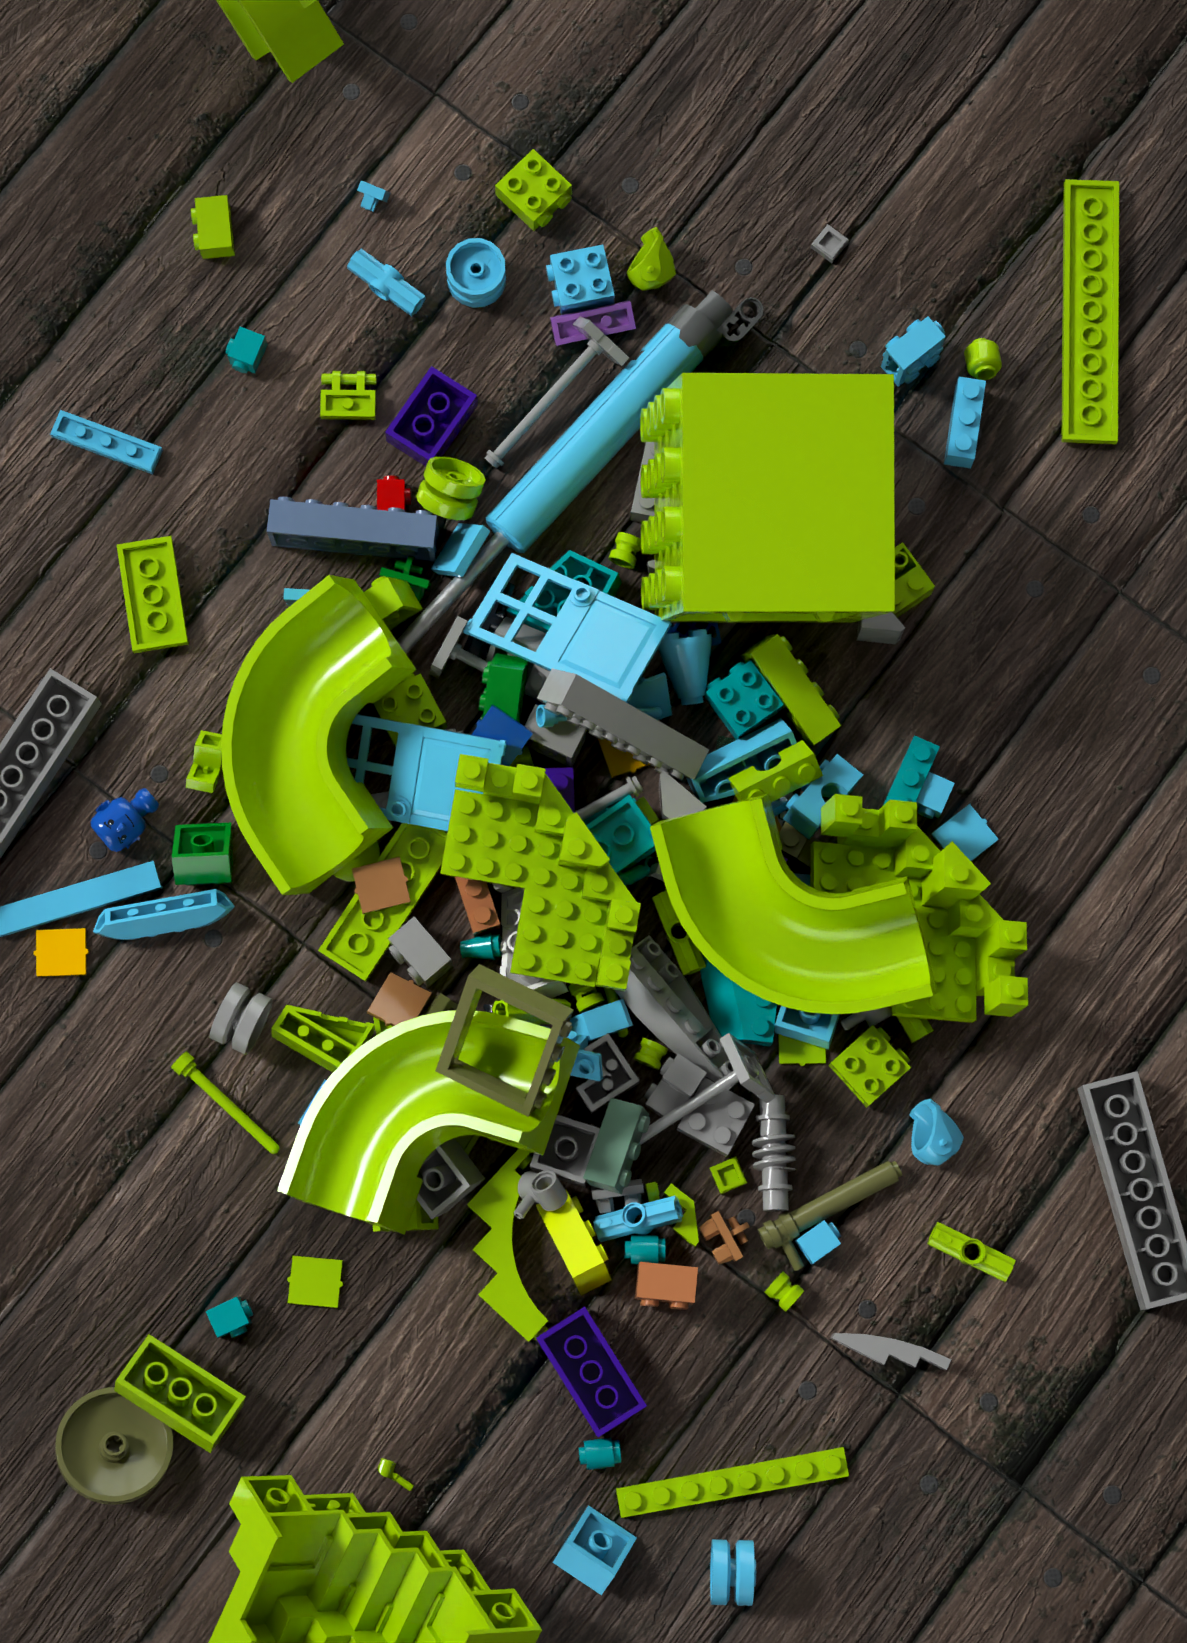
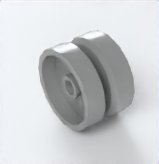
[209,982,273,1055]

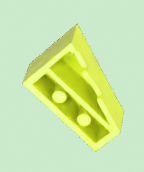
[536,1190,611,1296]

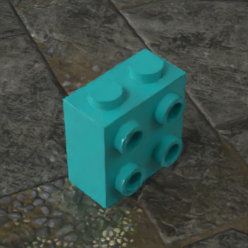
[705,660,784,740]

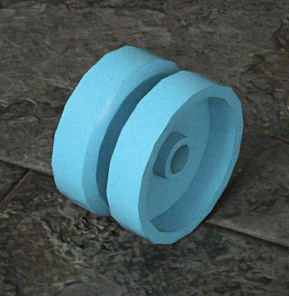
[446,238,506,308]
[710,1539,756,1606]

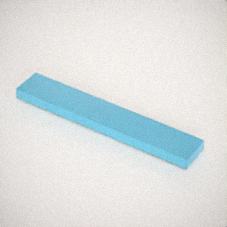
[0,861,162,937]

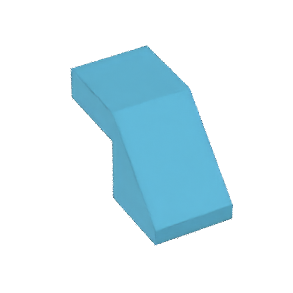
[570,999,633,1043]

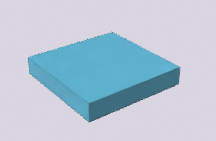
[431,523,490,577]

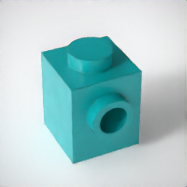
[226,327,268,374]
[205,1296,253,1338]

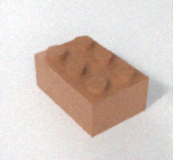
[635,1262,698,1310]

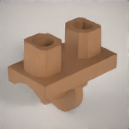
[699,1211,750,1265]

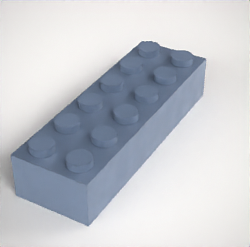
[267,497,439,562]

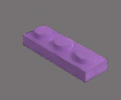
[550,300,636,346]

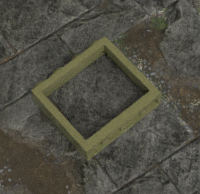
[435,964,574,1117]

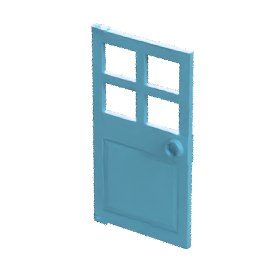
[463,553,672,703]
[347,714,507,831]

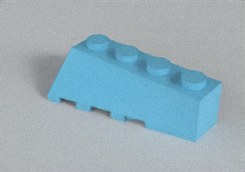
[686,718,797,803]

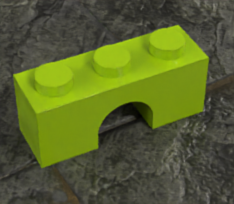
[728,740,823,802]

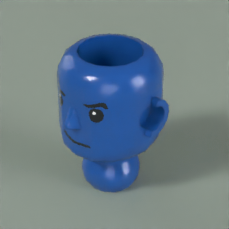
[91,788,159,852]

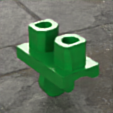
[379,555,431,603]

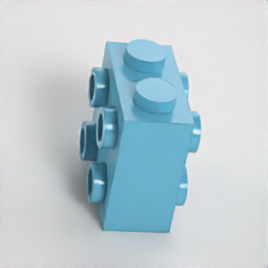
[546,245,615,315]
[881,316,946,387]

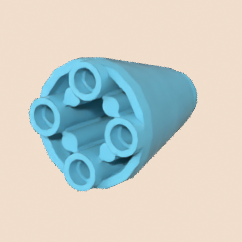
[658,629,712,705]

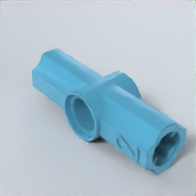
[347,248,426,317]
[593,1196,683,1242]

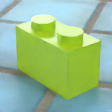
[191,195,235,259]

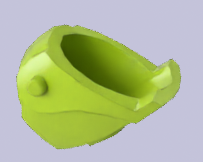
[626,227,676,291]

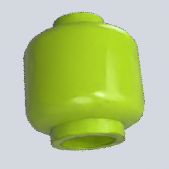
[964,338,1002,380]

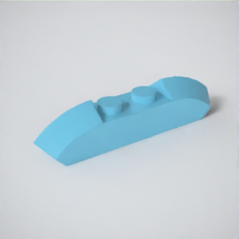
[93,889,235,940]

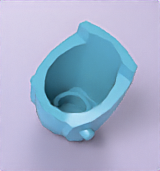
[909,1099,964,1166]

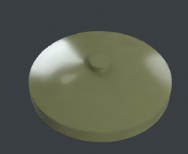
[55,1387,173,1505]

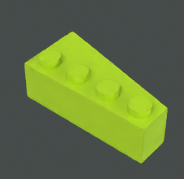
[740,634,841,745]

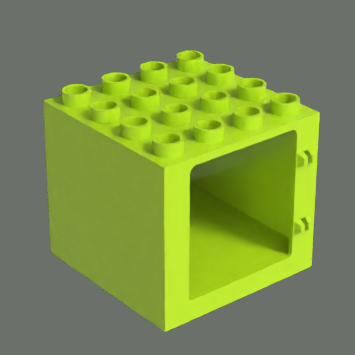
[640,373,895,623]

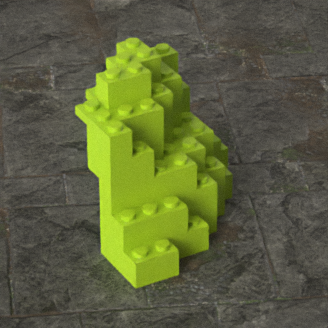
[208,1475,542,1643]

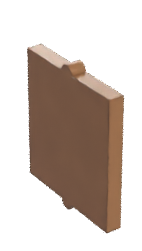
[352,857,411,914]
[367,972,431,1026]

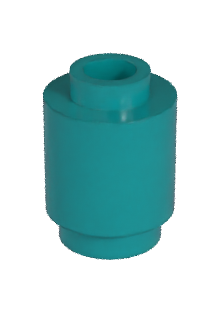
[625,1235,666,1264]
[578,1438,621,1470]

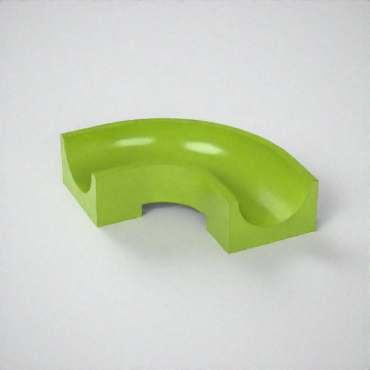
[216,0,344,83]
[221,575,417,895]
[650,794,936,1014]
[277,1010,580,1235]

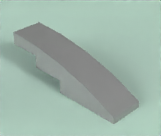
[830,1333,951,1370]

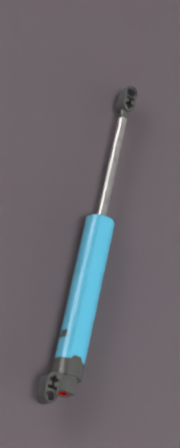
[397,290,764,654]

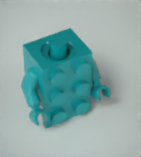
[583,794,656,886]

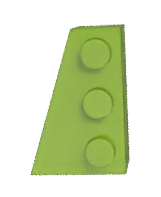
[271,1005,375,1072]

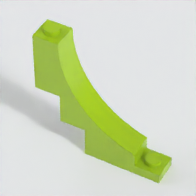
[467,1149,549,1342]

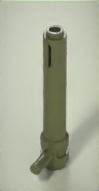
[757,1161,902,1271]

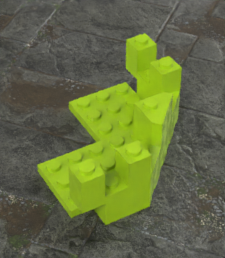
[440,754,641,991]
[810,794,1028,1023]

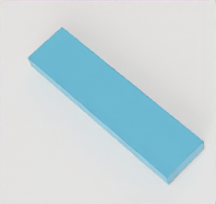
[50,410,163,475]

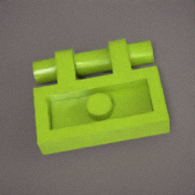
[320,371,377,420]

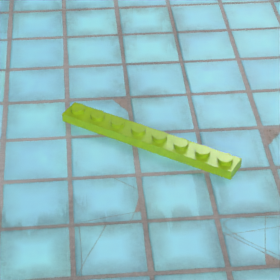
[616,1447,849,1518]

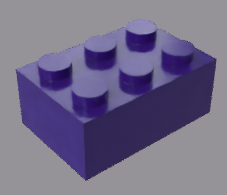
[385,366,478,467]

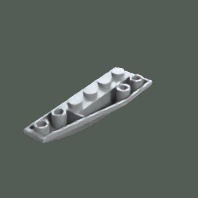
[613,935,737,1090]

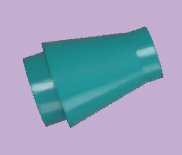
[460,932,502,960]

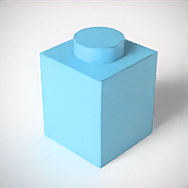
[916,772,955,819]
[795,1220,841,1264]

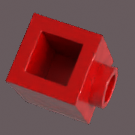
[377,476,411,512]

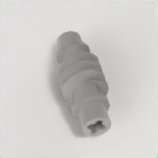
[752,1095,796,1212]

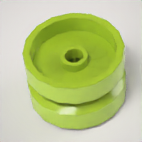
[416,456,486,520]

